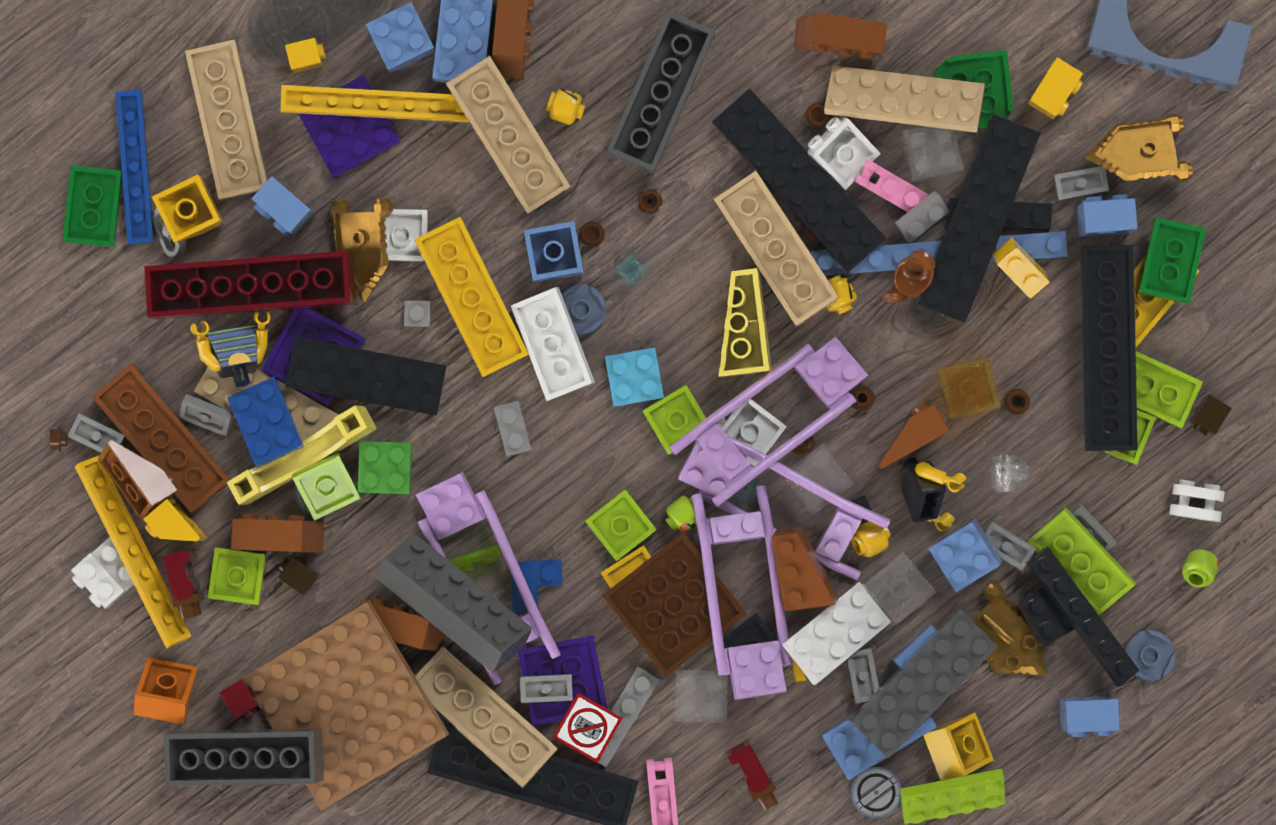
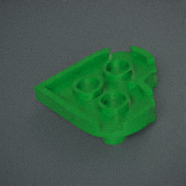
[934,50,1013,130]

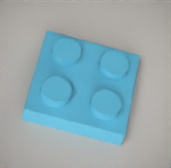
[605,348,664,407]

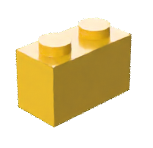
[1027,57,1083,120]
[993,237,1050,299]

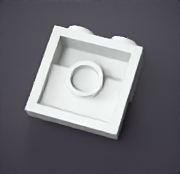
[807,116,881,190]
[717,399,787,466]
[71,537,134,608]

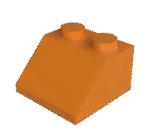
[134,657,198,725]

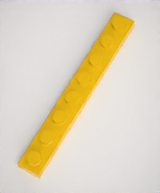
[280,85,470,123]
[75,455,191,648]

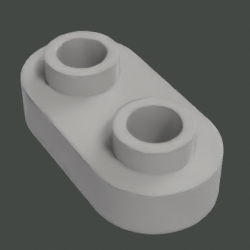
[152,208,187,257]

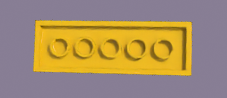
[414,217,529,377]

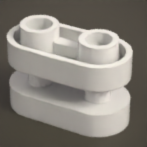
[1169,480,1225,522]

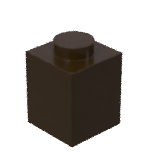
[1189,395,1232,436]
[278,556,320,595]

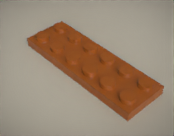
[92,364,231,513]

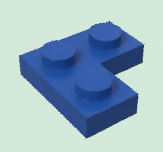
[511,559,563,613]

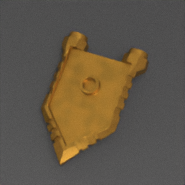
[1084,114,1193,182]
[329,198,393,304]
[972,581,1047,675]

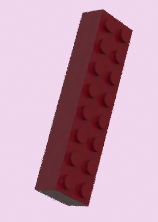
[144,251,356,320]

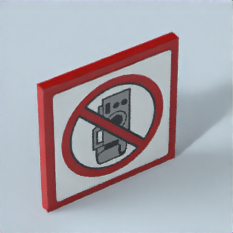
[553,693,622,763]

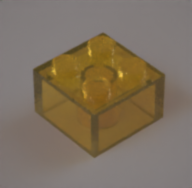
[936,357,1001,420]

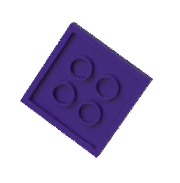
[298,74,401,179]
[262,308,367,406]
[518,635,608,726]

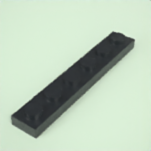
[1026,546,1140,687]

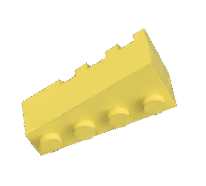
[718,268,772,377]

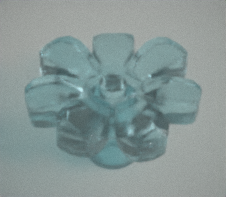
[731,477,759,505]

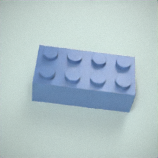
[432,0,495,84]
[821,712,937,780]

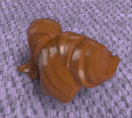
[882,249,936,303]

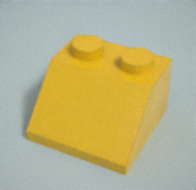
[152,175,224,243]
[143,499,208,541]
[923,713,994,780]

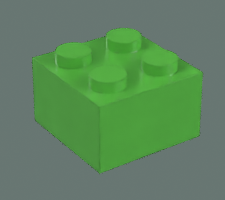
[358,441,413,495]

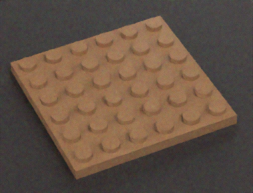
[244,601,449,810]

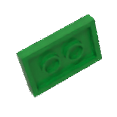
[62,165,122,248]
[1138,217,1206,304]

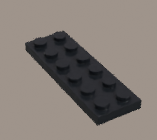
[285,336,447,416]

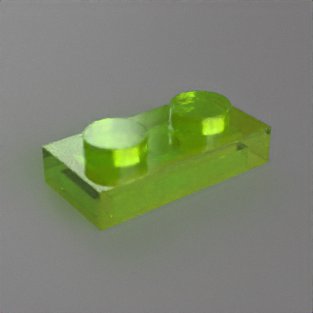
[449,544,502,572]

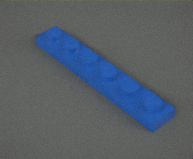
[115,90,155,245]

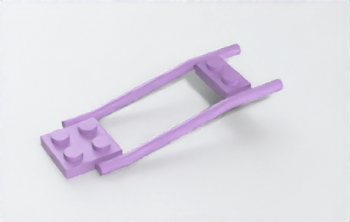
[669,337,868,507]
[678,436,890,580]
[416,472,561,686]
[692,485,793,700]

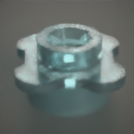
[616,255,646,286]

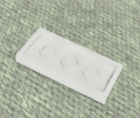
[511,287,595,401]
[782,582,891,685]

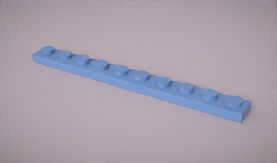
[811,231,1068,276]

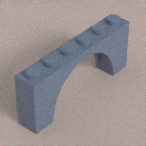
[1085,0,1252,91]

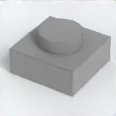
[404,301,431,327]

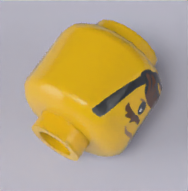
[546,88,586,125]
[826,275,857,315]

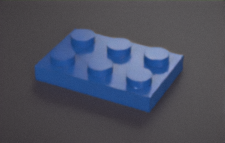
[227,377,304,468]

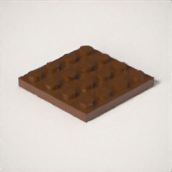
[602,532,747,677]

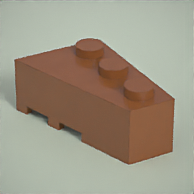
[492,0,534,80]
[794,12,887,60]
[231,514,324,552]
[772,526,839,611]
[359,597,445,651]

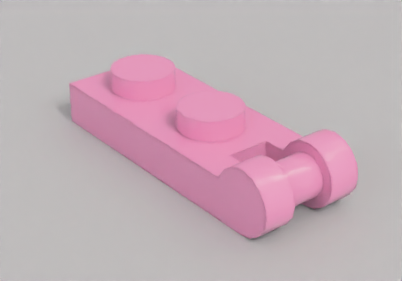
[854,159,928,212]
[646,757,678,825]

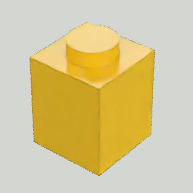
[285,38,326,74]

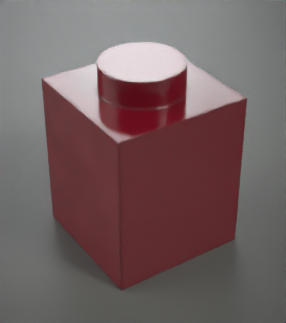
[219,678,259,720]

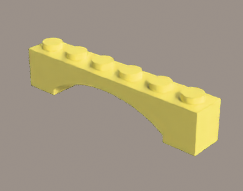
[227,405,377,505]

